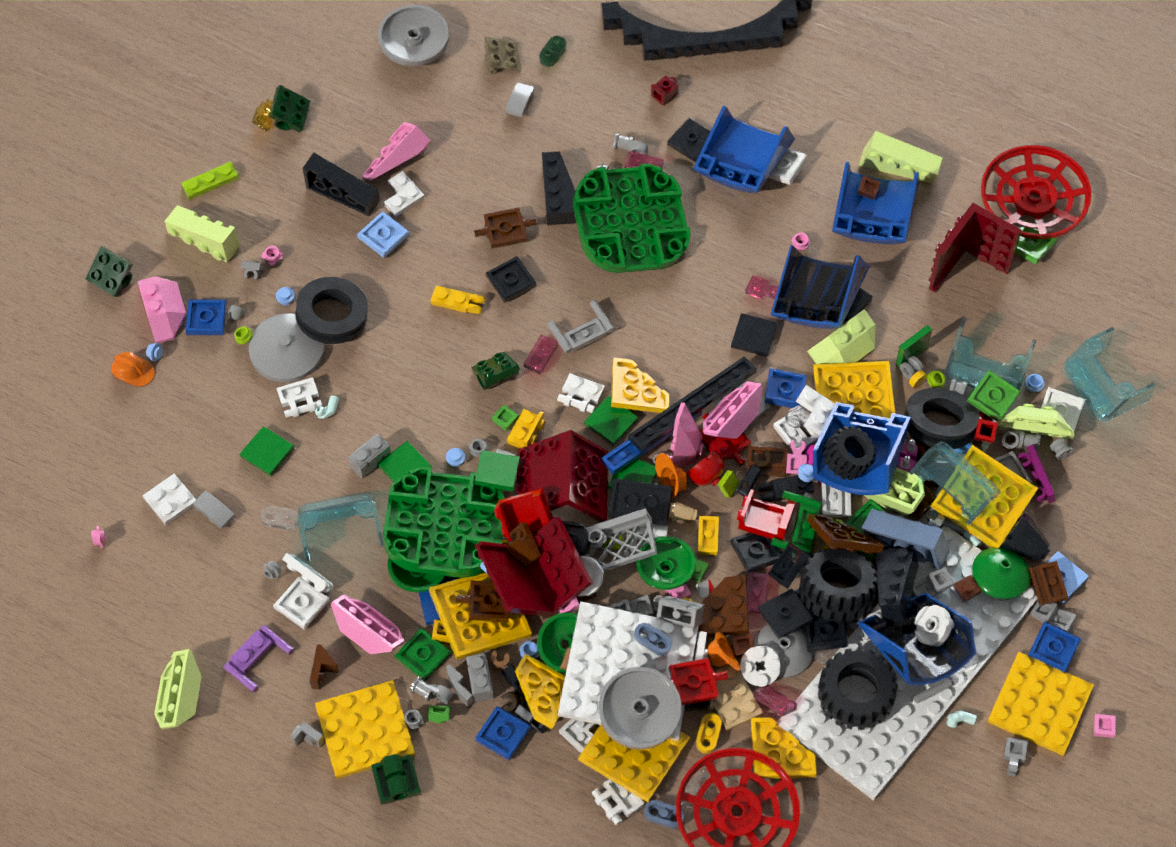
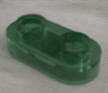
[539,36,566,67]

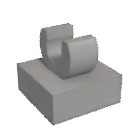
[241,261,264,279]

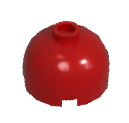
[686,450,725,486]

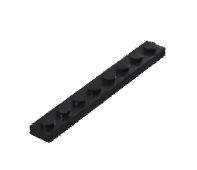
[628,356,757,452]

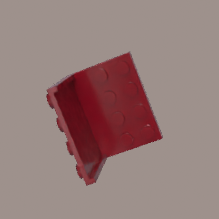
[928,202,1022,292]
[516,430,608,522]
[475,517,593,617]

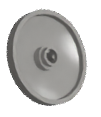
[378,5,449,66]
[248,314,325,383]
[598,667,681,750]

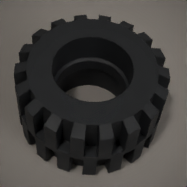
[822,426,877,480]

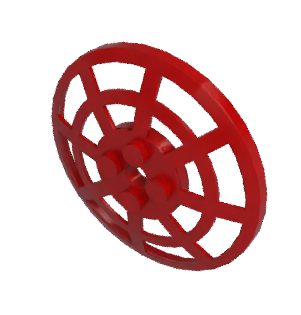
[981,145,1092,239]
[675,748,800,847]

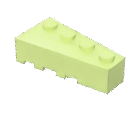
[859,131,942,184]
[164,205,240,263]

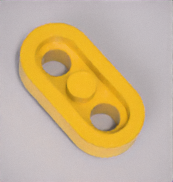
[696,713,722,754]

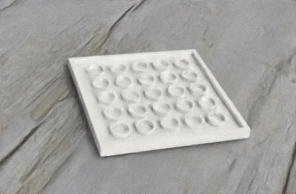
[557,601,698,741]

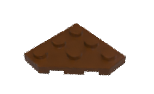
[807,513,884,554]
[697,575,749,638]

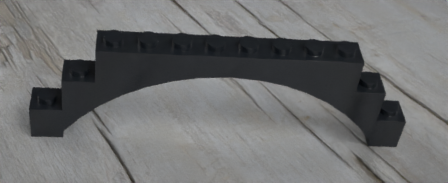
[601,0,812,61]

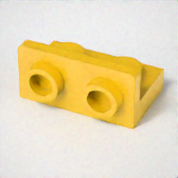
[507,409,546,448]

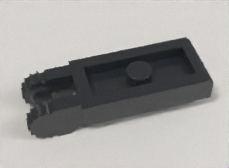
[757,476,814,502]

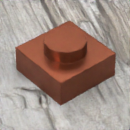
[857,176,880,200]
[953,575,982,602]
[732,634,754,658]

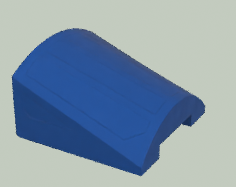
[693,105,795,193]
[832,161,920,244]
[813,402,911,495]

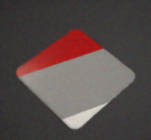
[696,580,714,598]

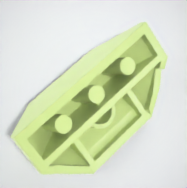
[807,309,875,364]
[997,404,1075,440]
[864,467,925,516]
[154,649,202,729]

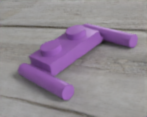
[223,625,294,692]

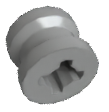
[900,356,924,380]
[949,378,968,396]
[1050,437,1074,461]

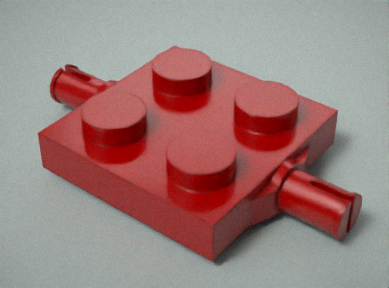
[699,412,751,466]
[668,658,728,705]

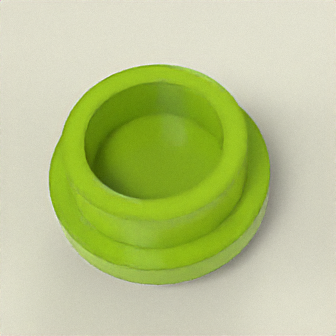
[234,326,253,344]
[927,371,945,388]

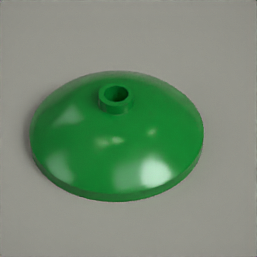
[636,536,696,590]
[972,547,1031,599]
[387,558,445,592]
[537,613,577,673]

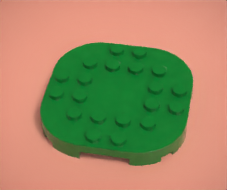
[573,164,690,273]
[383,467,505,578]

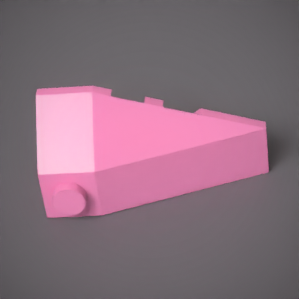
[362,122,431,181]
[670,402,704,468]

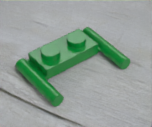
[771,490,822,555]

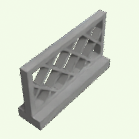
[583,508,657,571]

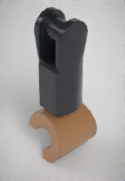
[491,650,525,700]

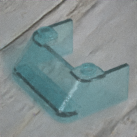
[945,317,1037,390]
[1063,327,1155,421]
[909,441,1000,525]
[298,492,384,561]

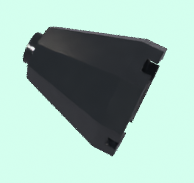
[1000,512,1050,561]

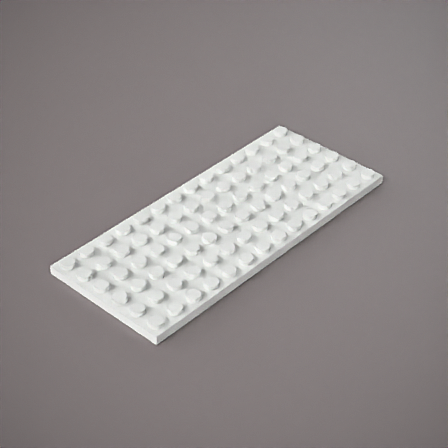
[777,526,1037,801]

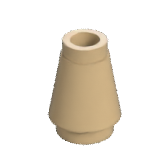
[668,501,697,520]

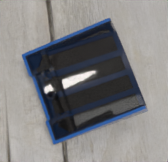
[771,245,870,329]
[858,593,976,685]

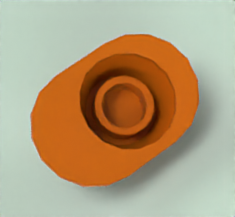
[111,352,155,387]
[655,453,687,499]
[708,632,740,671]

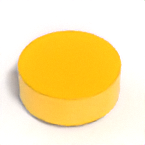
[909,370,927,389]

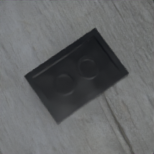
[608,478,672,525]

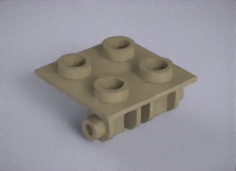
[484,37,521,74]

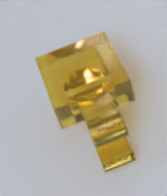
[252,99,273,132]

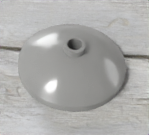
[754,625,814,678]

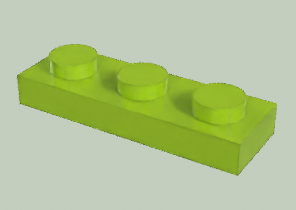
[181,161,239,200]

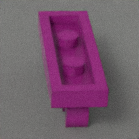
[1018,444,1055,504]

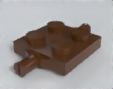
[474,208,537,249]
[455,580,510,623]

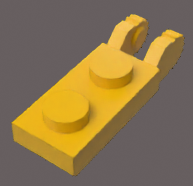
[430,285,485,314]

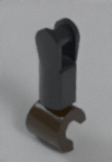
[734,450,773,498]
[500,691,546,734]

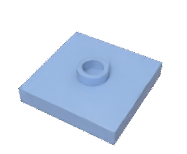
[357,211,409,258]
[1047,551,1089,605]

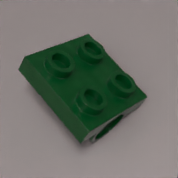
[269,85,311,132]
[85,246,133,297]
[471,352,520,390]
[371,754,421,805]

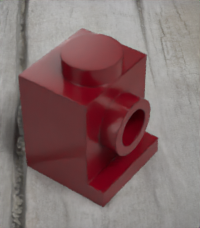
[651,75,679,106]

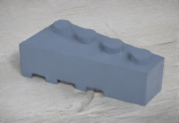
[862,509,950,570]

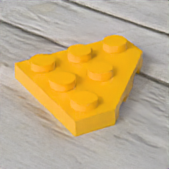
[611,358,669,413]
[515,654,565,729]
[751,718,816,779]

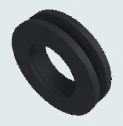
[295,277,368,344]
[904,388,979,449]

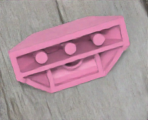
[138,276,187,343]
[703,381,763,439]
[331,595,404,654]

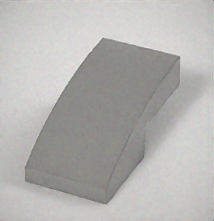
[505,83,534,117]
[192,490,236,529]
[911,567,955,598]
[609,595,655,616]
[1030,601,1078,633]
[446,664,473,708]

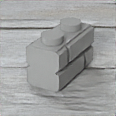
[348,433,391,479]
[657,595,705,628]
[466,654,494,702]

